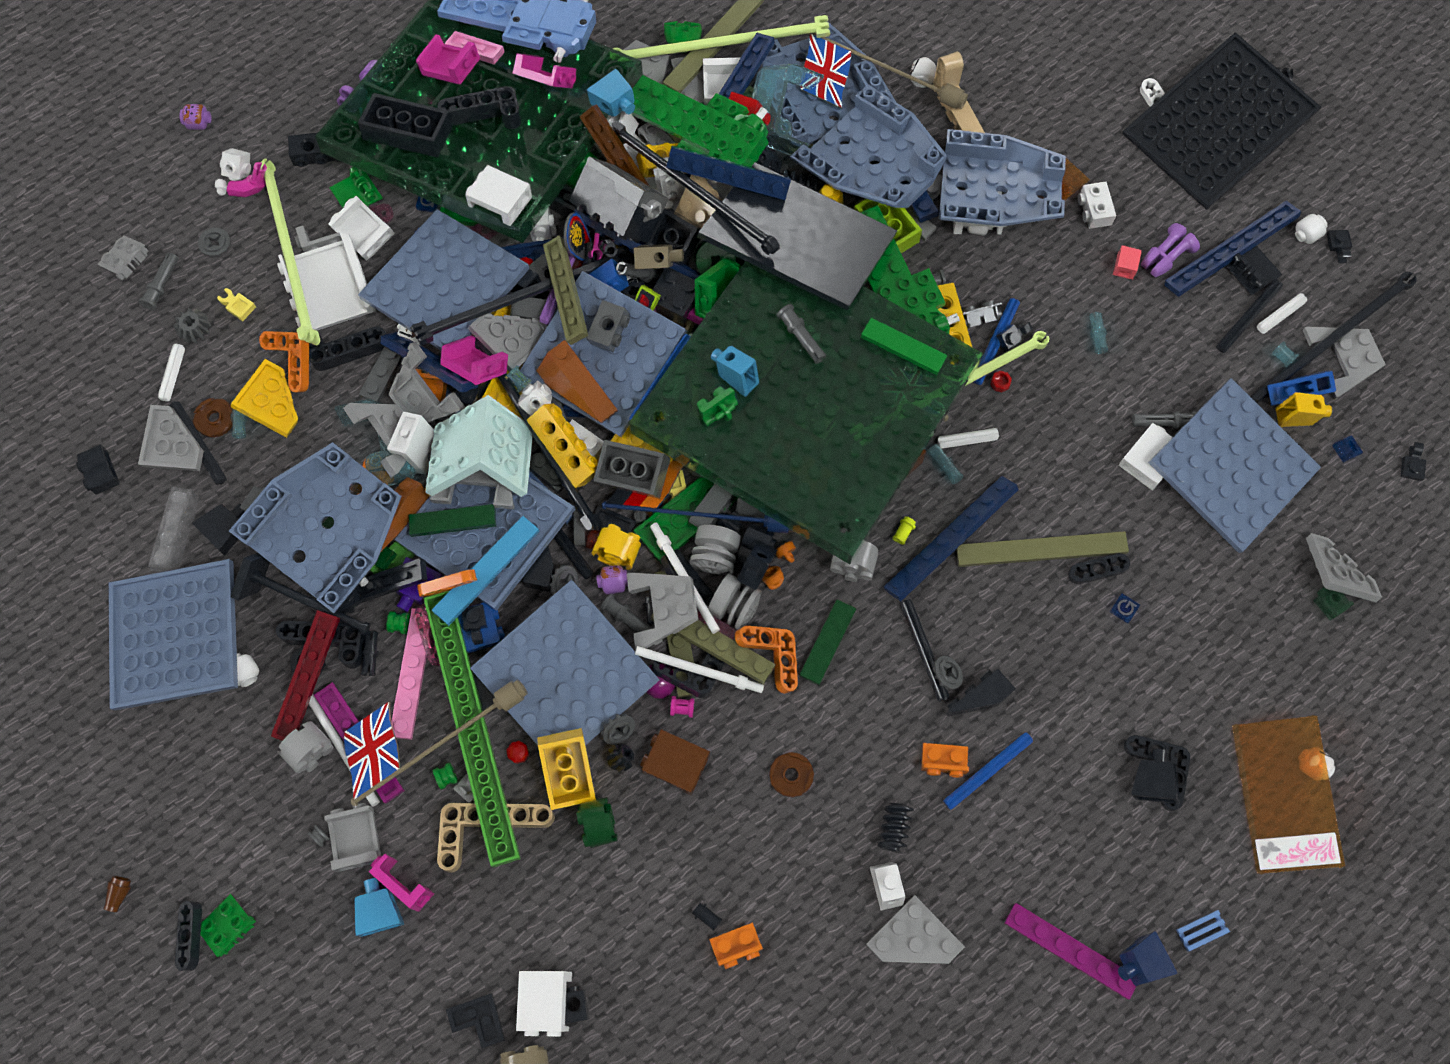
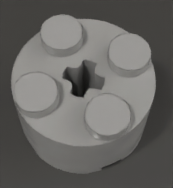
[830,538,878,582]
[277,721,334,773]

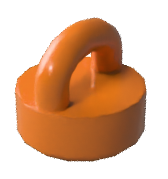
[776,541,796,563]
[763,566,784,590]

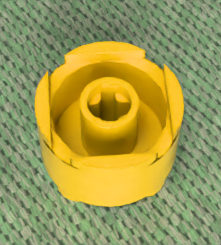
[592,524,641,570]

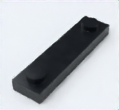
[356,558,427,603]

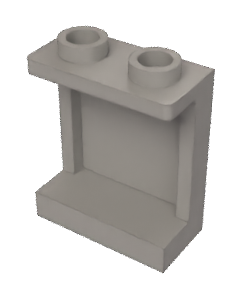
[324,803,381,872]

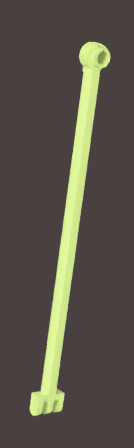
[609,15,830,66]
[261,159,320,346]
[848,331,1049,449]

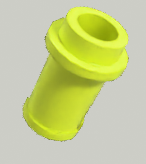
[892,516,916,545]

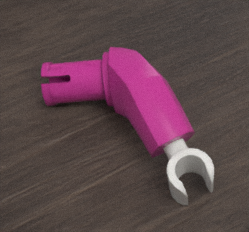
[215,162,267,197]

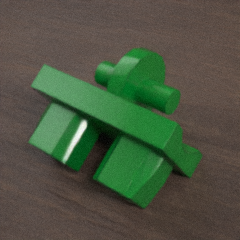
[697,386,738,426]

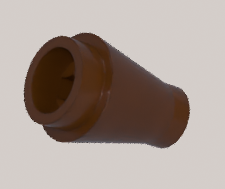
[103,876,131,912]

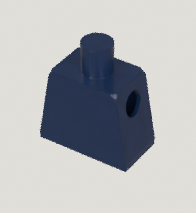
[1118,931,1177,986]

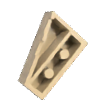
[676,174,723,228]

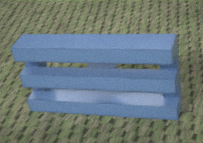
[1176,910,1230,952]

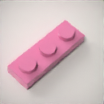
[445,31,505,65]

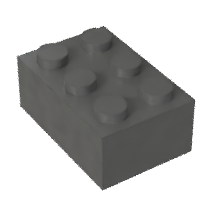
[593,440,671,499]

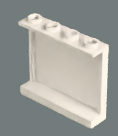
[277,233,376,331]

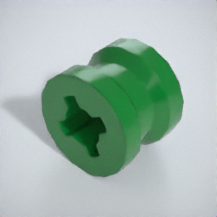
[387,611,410,634]
[433,762,458,790]

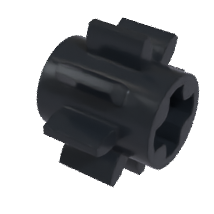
[717,512,743,533]
[607,743,634,773]

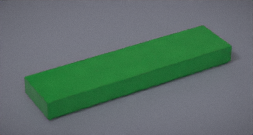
[861,318,947,375]

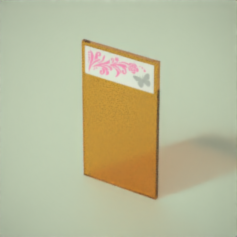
[1232,715,1345,875]

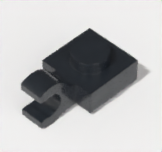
[1327,230,1353,263]
[996,322,1033,353]
[1401,442,1426,481]
[462,604,488,645]

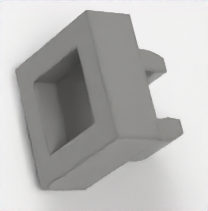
[453,773,474,803]

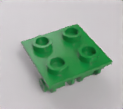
[329,166,383,208]
[201,894,256,957]

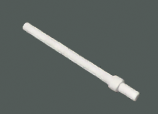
[650,523,720,634]
[635,646,764,693]
[309,694,380,807]

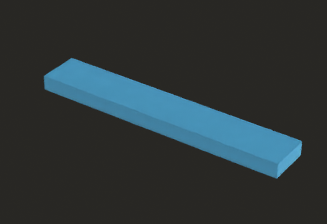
[432,516,540,626]

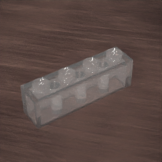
[148,487,200,573]

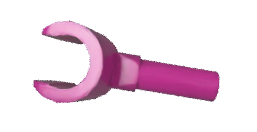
[588,233,602,260]

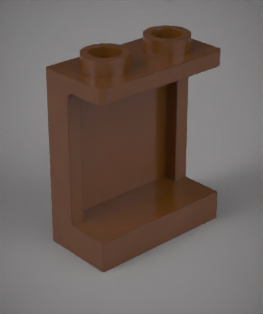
[640,729,710,795]

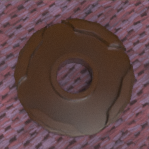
[193,398,235,438]
[769,752,814,798]

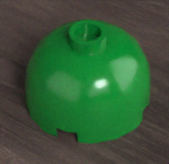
[664,21,702,53]

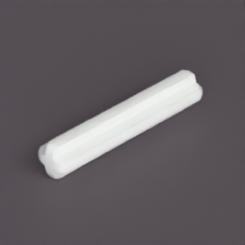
[1257,293,1307,334]
[158,344,185,401]
[937,428,999,449]

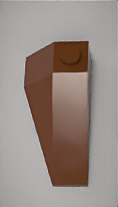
[537,340,618,423]
[381,477,429,551]

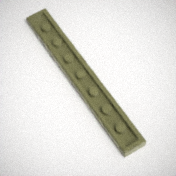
[662,0,764,93]
[956,532,1129,567]

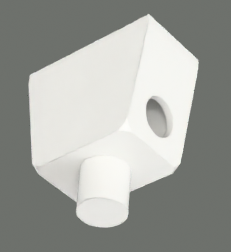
[870,862,905,910]

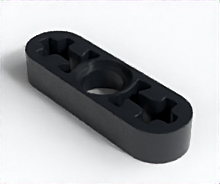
[1068,553,1130,584]
[175,901,202,971]

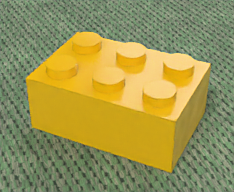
[537,728,596,810]

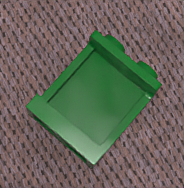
[695,258,741,322]

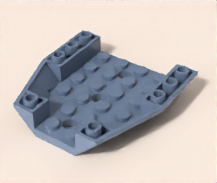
[762,22,896,147]
[790,85,947,208]
[939,129,1066,226]
[229,442,402,613]

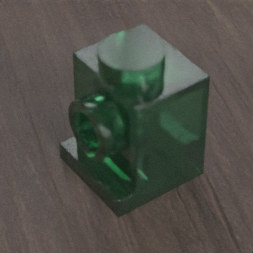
[1313,587,1354,621]

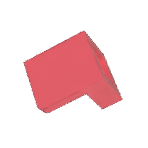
[1113,246,1141,280]

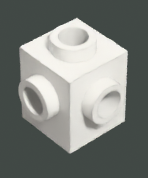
[220,148,251,181]
[518,380,552,416]

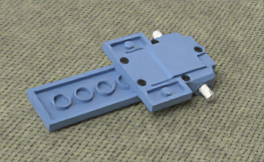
[437,0,596,63]

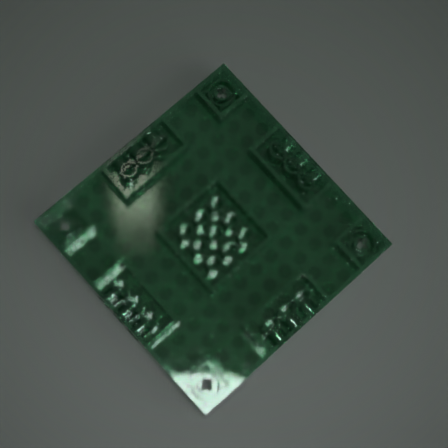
[315,0,643,243]
[629,261,983,565]

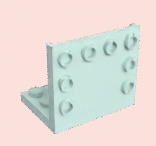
[425,395,533,497]

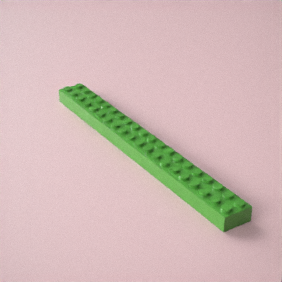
[424,590,521,868]

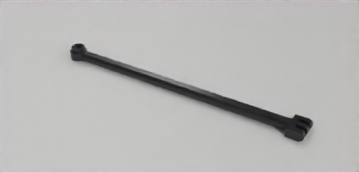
[612,121,780,255]
[410,248,630,345]
[1250,272,1417,403]
[473,335,603,530]

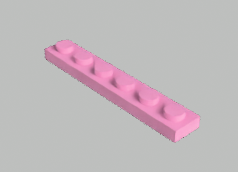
[391,608,431,740]

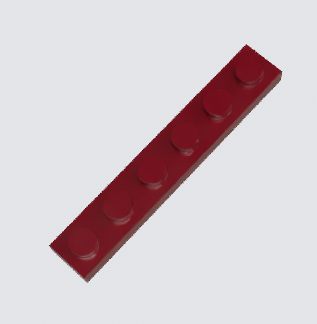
[271,610,340,741]

